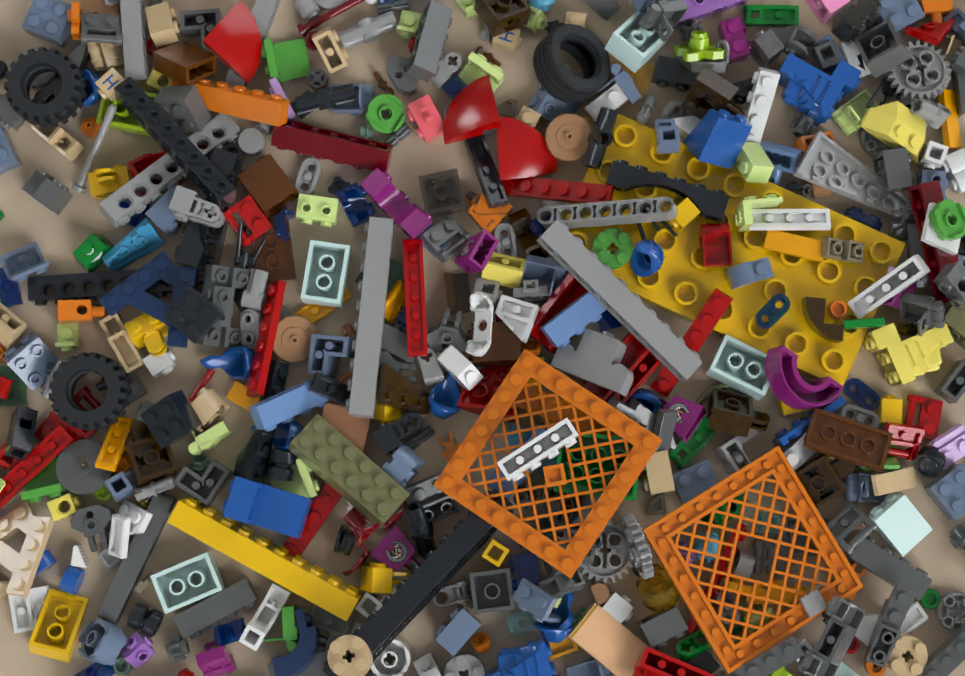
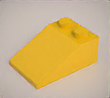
[28,588,89,663]

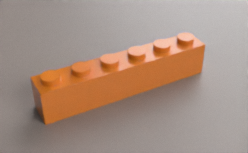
[172,77,289,127]
[511,386,618,436]

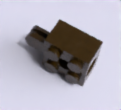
[474,0,531,37]
[681,67,746,120]
[707,387,770,437]
[124,422,178,488]
[794,454,856,508]

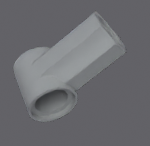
[910,98,951,129]
[241,269,269,311]

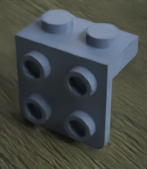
[527,83,582,123]
[0,241,51,283]
[2,332,59,390]
[512,578,562,624]

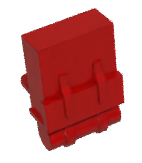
[699,223,733,268]

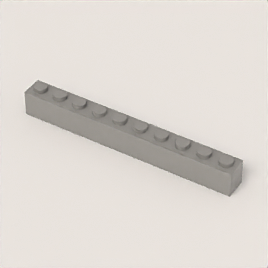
[345,217,394,419]
[536,220,703,382]

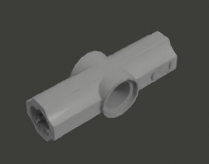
[338,11,398,50]

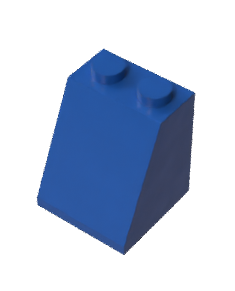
[683,109,752,169]

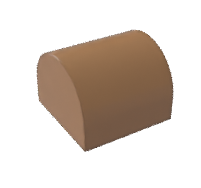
[589,582,609,605]

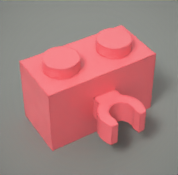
[406,94,444,144]

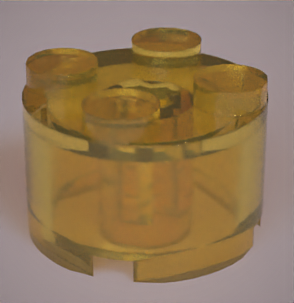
[636,564,681,614]

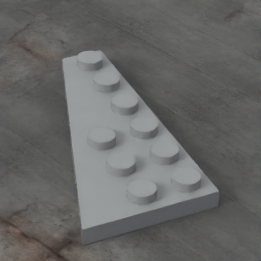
[793,131,911,215]

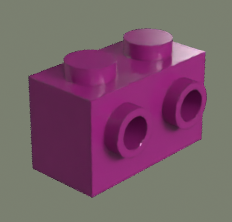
[717,16,752,65]

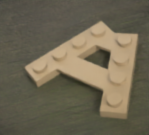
[0,501,54,598]

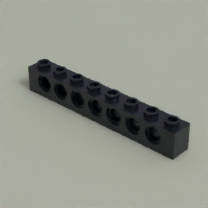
[114,77,236,210]
[27,266,188,306]

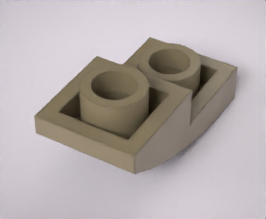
[821,237,864,264]

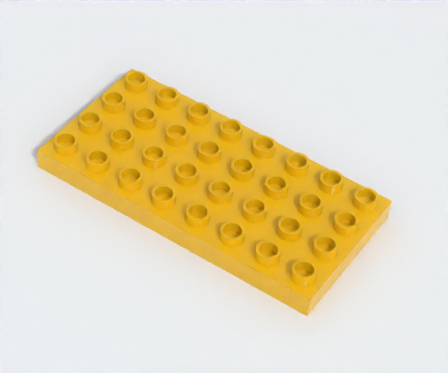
[549,114,906,386]

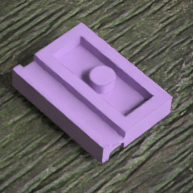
[268,77,297,120]
[926,423,965,470]

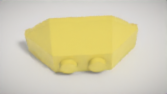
[859,101,926,166]

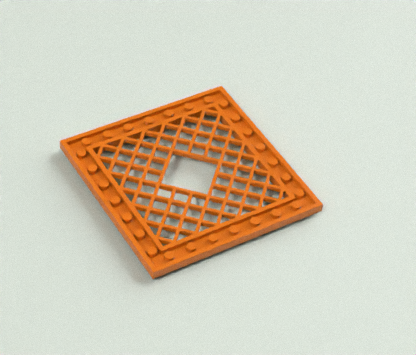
[434,349,662,579]
[642,446,864,674]

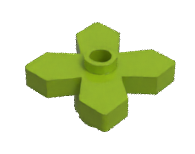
[674,31,724,62]

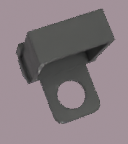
[639,0,689,42]
[899,291,946,336]

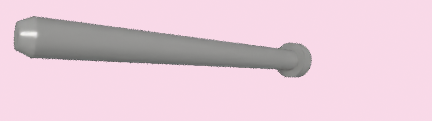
[71,104,117,193]

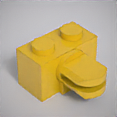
[87,164,132,200]
[124,313,169,357]
[360,562,409,593]

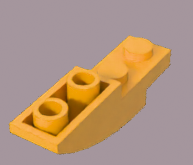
[727,578,809,605]

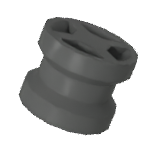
[308,68,329,91]

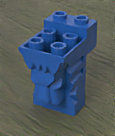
[778,53,862,127]
[222,476,313,538]
[485,637,560,676]

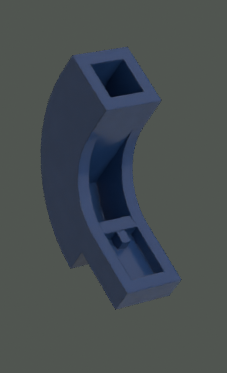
[272,608,319,676]

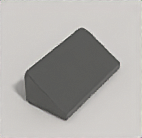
[653,408,678,451]

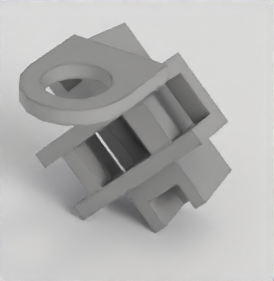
[691,40,730,74]
[513,279,549,302]

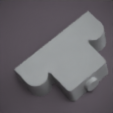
[550,329,634,397]

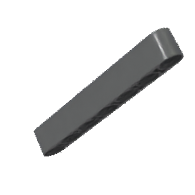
[97,492,177,625]

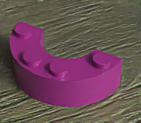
[360,168,432,240]
[765,345,843,410]

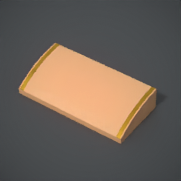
[568,603,649,676]

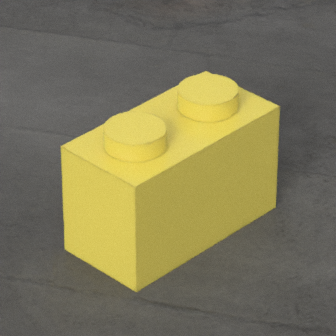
[481,252,526,289]

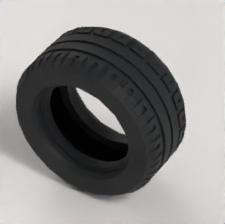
[533,24,611,104]

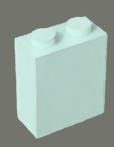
[868,491,933,556]

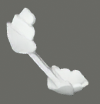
[466,291,494,357]

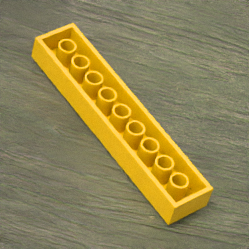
[167,496,363,622]

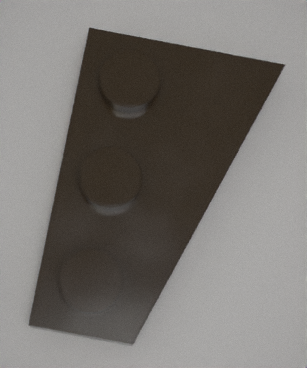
[376,364,429,415]

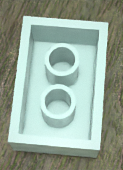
[604,11,674,73]
[300,240,352,308]
[705,334,769,401]
[150,551,226,614]

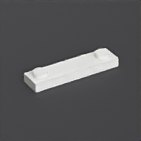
[749,209,831,230]

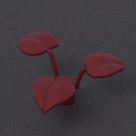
[342,500,407,577]

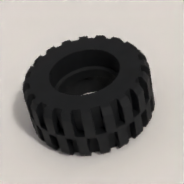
[4,47,87,128]
[49,352,132,431]

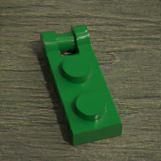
[743,5,799,27]
[668,416,717,470]

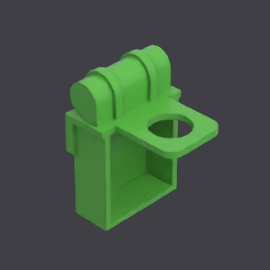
[264,605,300,652]

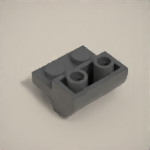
[406,471,459,522]

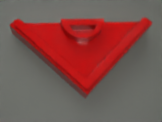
[904,18,955,46]

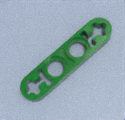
[675,615,744,661]

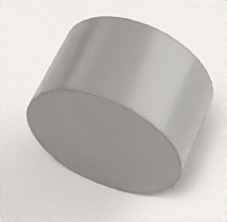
[238,128,266,156]
[731,550,755,578]

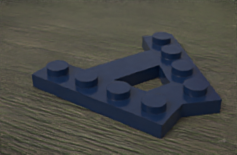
[98,251,196,348]

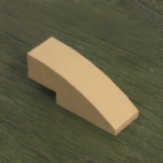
[23,120,85,162]
[98,312,145,374]
[871,466,918,496]

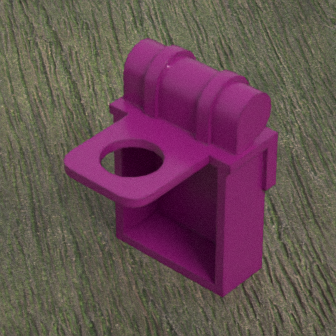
[195,639,237,676]

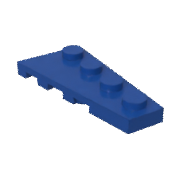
[772,396,846,447]

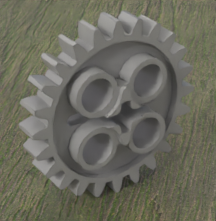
[885,40,952,102]
[621,513,654,580]
[578,518,633,584]

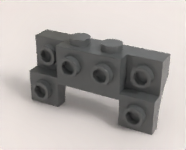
[197,264,251,348]
[518,517,586,599]
[797,595,867,676]

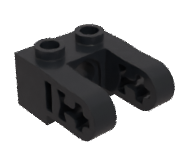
[372,413,423,456]

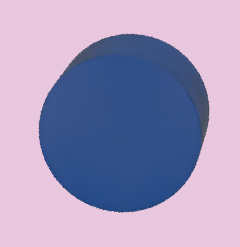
[35,549,57,576]
[59,565,85,595]

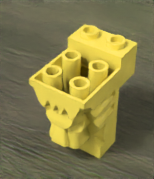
[862,323,954,388]

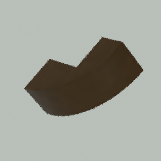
[508,208,549,258]
[801,297,844,343]

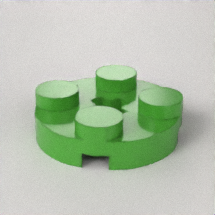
[365,94,405,134]
[928,199,965,241]
[592,228,633,269]

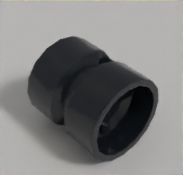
[266,449,297,482]
[126,602,165,637]

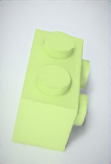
[735,142,774,183]
[296,193,340,228]

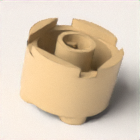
[190,387,231,434]
[886,632,928,676]
[327,635,373,676]

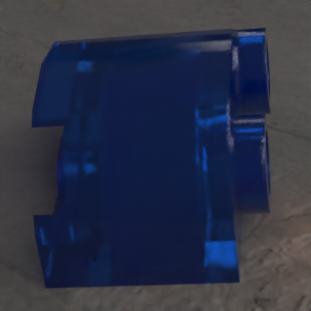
[335,182,377,228]

